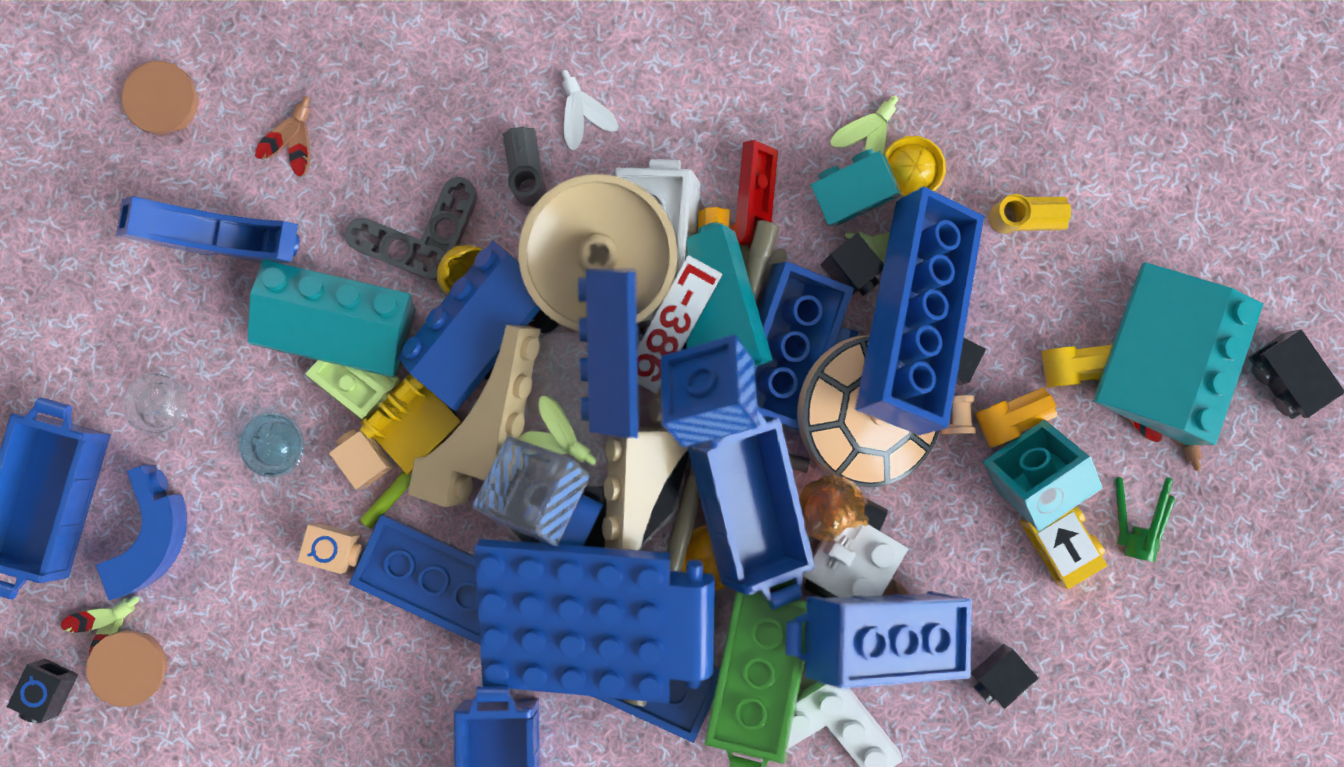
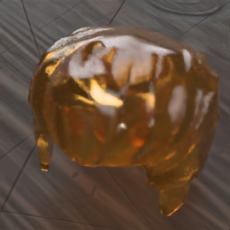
[799,475,869,543]

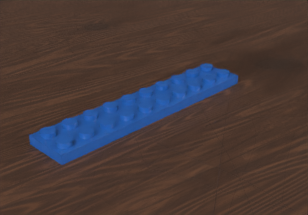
[349,514,720,743]

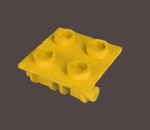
[360,374,462,475]

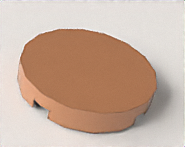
[121,61,199,136]
[86,629,167,707]

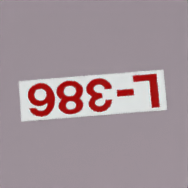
[637,255,723,394]

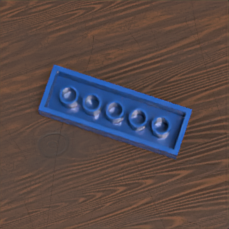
[855,186,984,436]

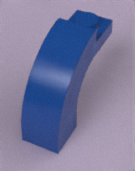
[96,465,187,601]

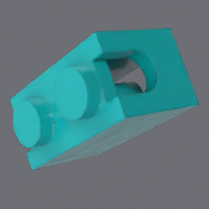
[810,149,903,227]

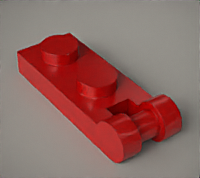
[731,140,778,248]

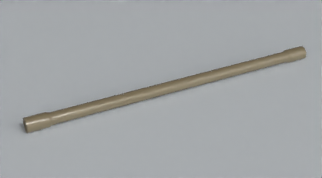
[623,221,780,706]

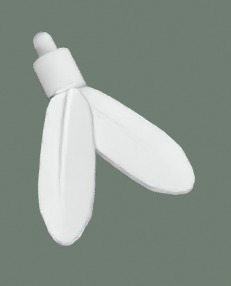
[561,70,619,150]

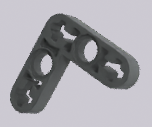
[345,177,478,280]

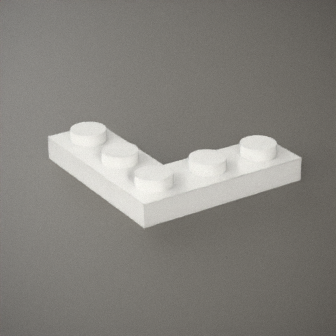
[761,681,902,767]

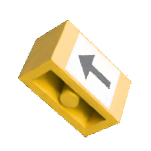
[1019,506,1108,590]

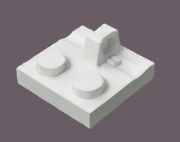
[803,508,909,597]

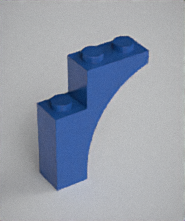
[116,196,300,263]

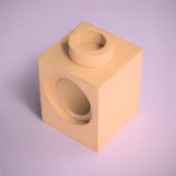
[329,429,394,490]

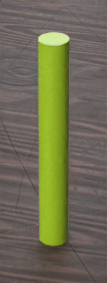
[360,442,443,529]

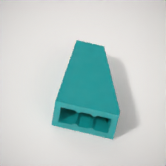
[687,223,773,367]

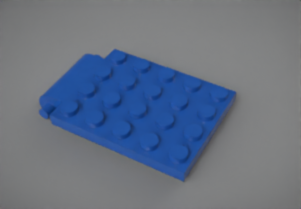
[475,539,715,703]

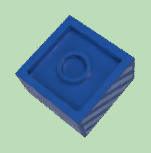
[661,334,759,448]

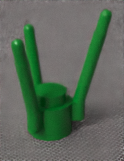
[1115,477,1175,562]

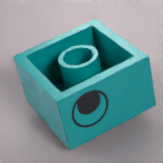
[982,419,1103,531]

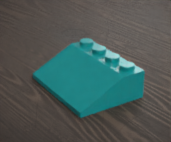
[1093,262,1264,445]

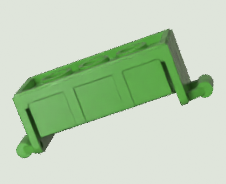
[704,579,807,767]

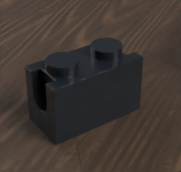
[1248,329,1344,419]

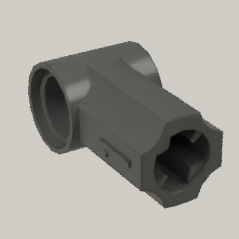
[503,126,546,206]

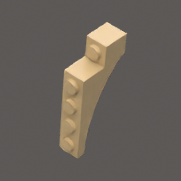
[408,325,541,507]
[602,389,688,551]

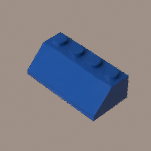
[398,241,540,411]
[754,261,854,430]
[578,268,638,438]

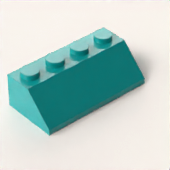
[247,259,416,378]

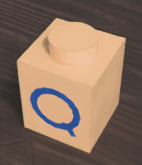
[297,523,363,574]

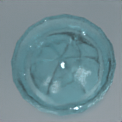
[239,412,305,478]

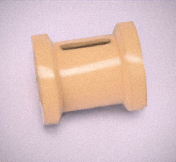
[941,395,976,435]

